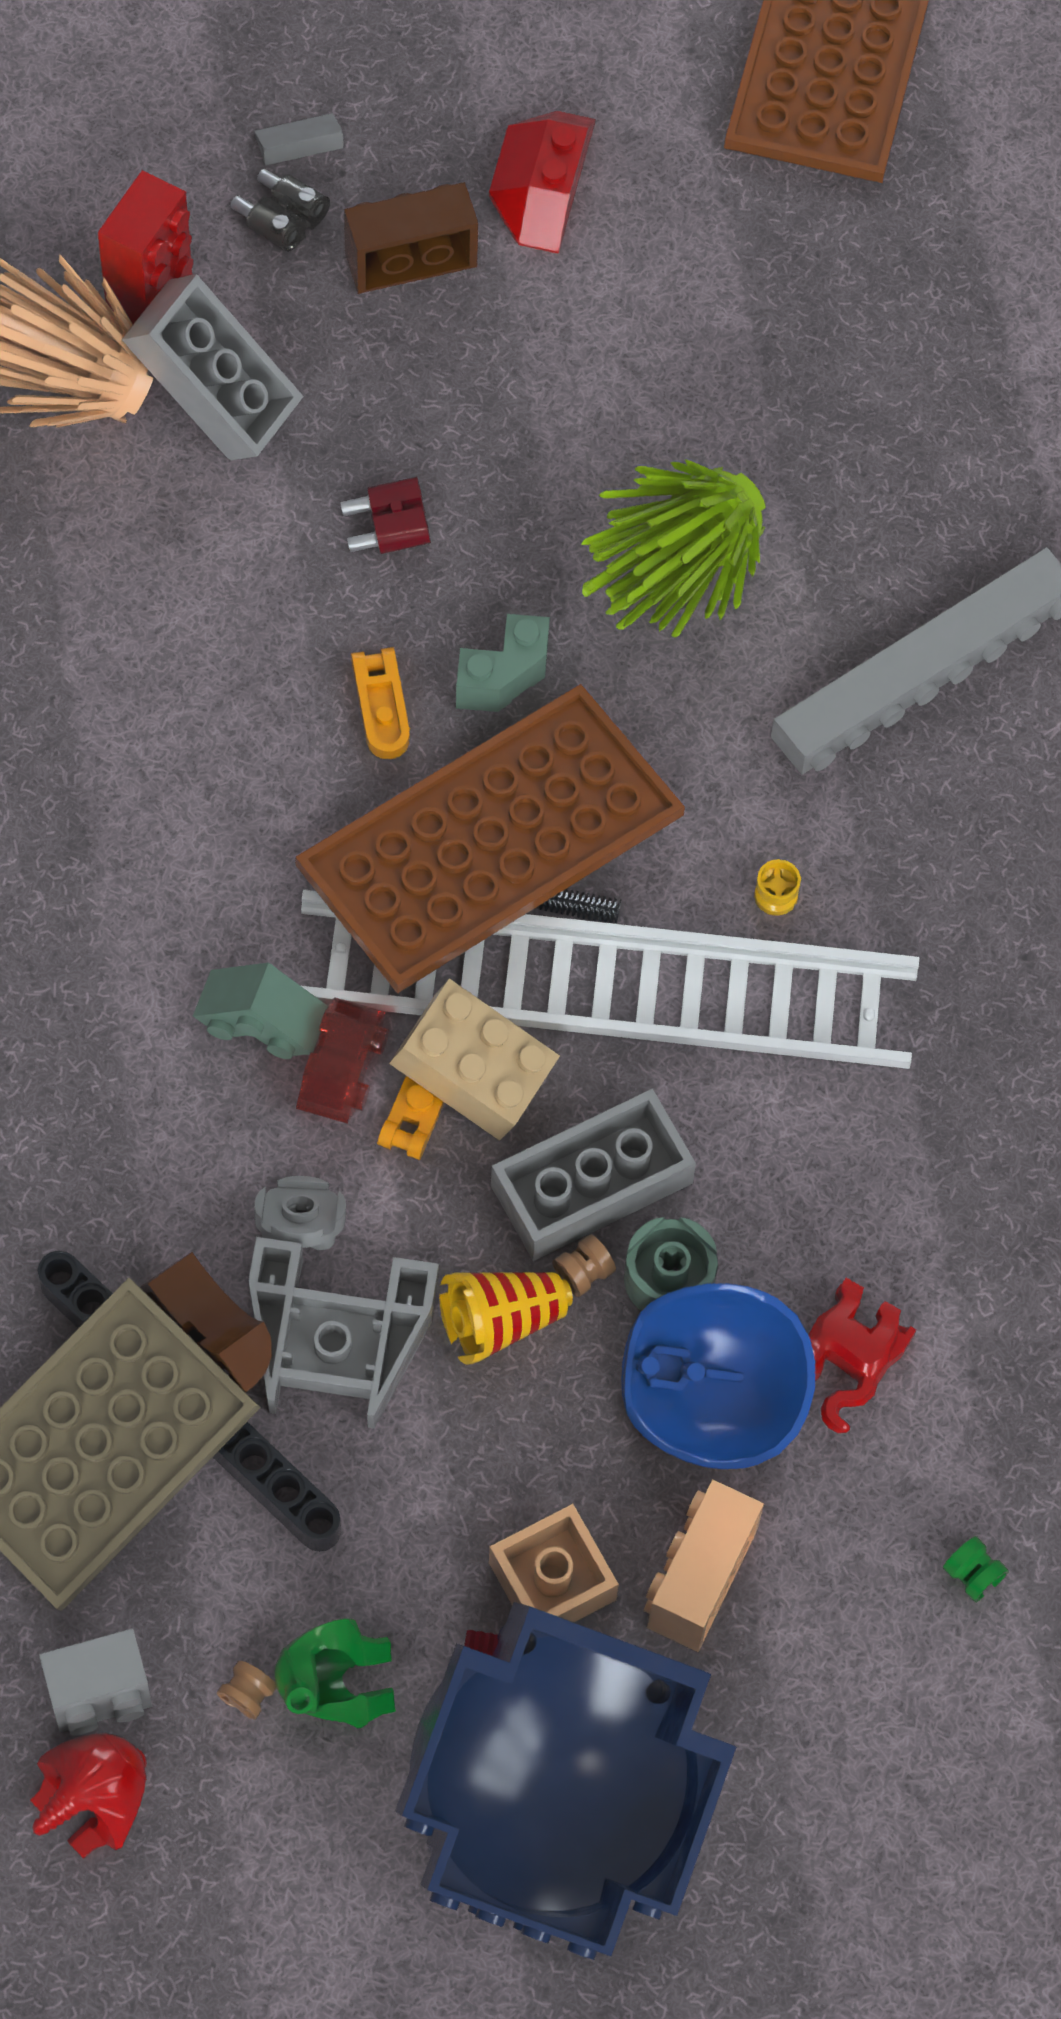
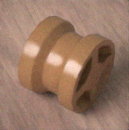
[217,1660,277,1720]

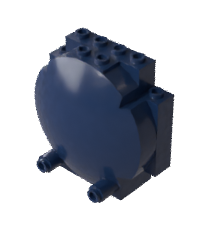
[395,1602,737,1960]

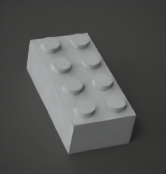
[121,274,304,460]
[491,1088,696,1261]

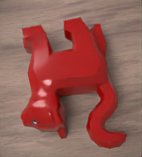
[808,1277,916,1433]

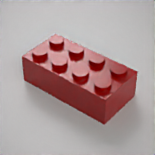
[98,170,194,324]

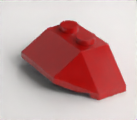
[489,111,596,254]

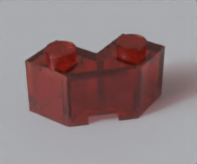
[296,997,389,1124]

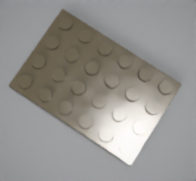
[0,1278,261,1611]

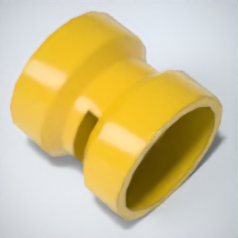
[754,859,801,916]

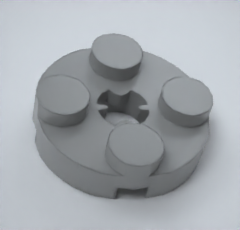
[254,1176,346,1250]

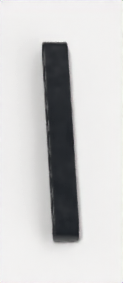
[38,1250,341,1552]

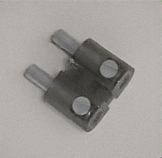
[231,169,330,251]

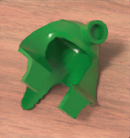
[274,1619,395,1729]

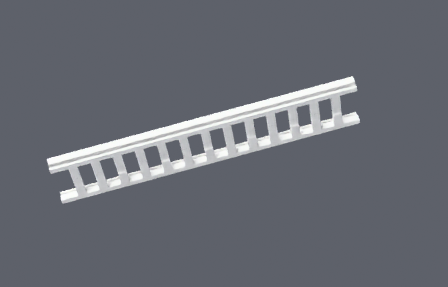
[301,890,919,1069]

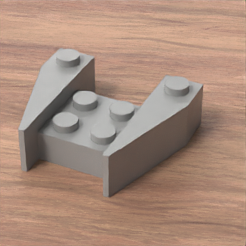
[248,1237,439,1429]

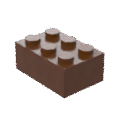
[344,182,478,294]

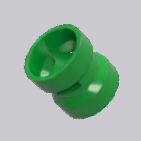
[943,1536,1009,1602]

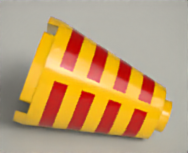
[439,1272,573,1365]

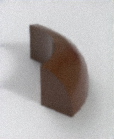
[140,1252,272,1392]

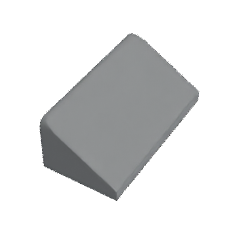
[254,113,343,166]

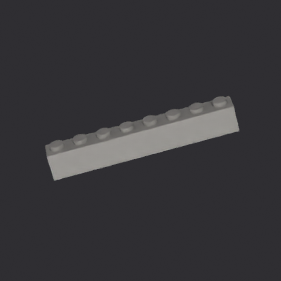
[771,547,1061,775]

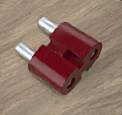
[340,477,431,554]

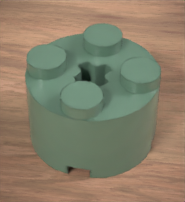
[624,1217,718,1311]

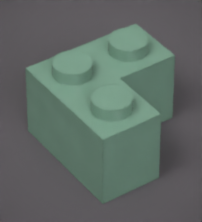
[193,962,330,1059]

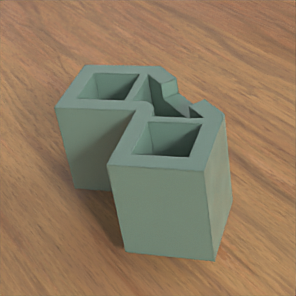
[456,614,550,712]

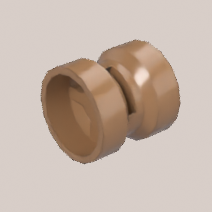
[552,1234,616,1297]

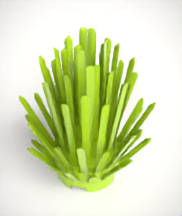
[581,459,766,637]

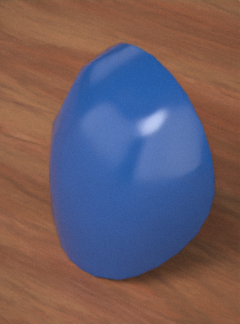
[621,1283,815,1470]

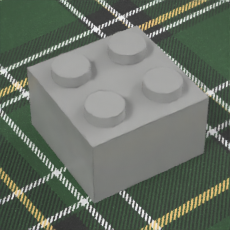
[39,1628,152,1736]

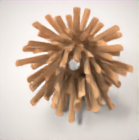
[0,254,154,428]

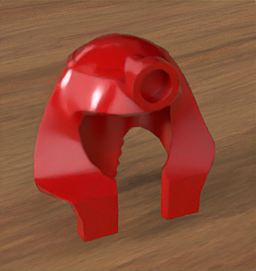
[30,1732,147,1859]

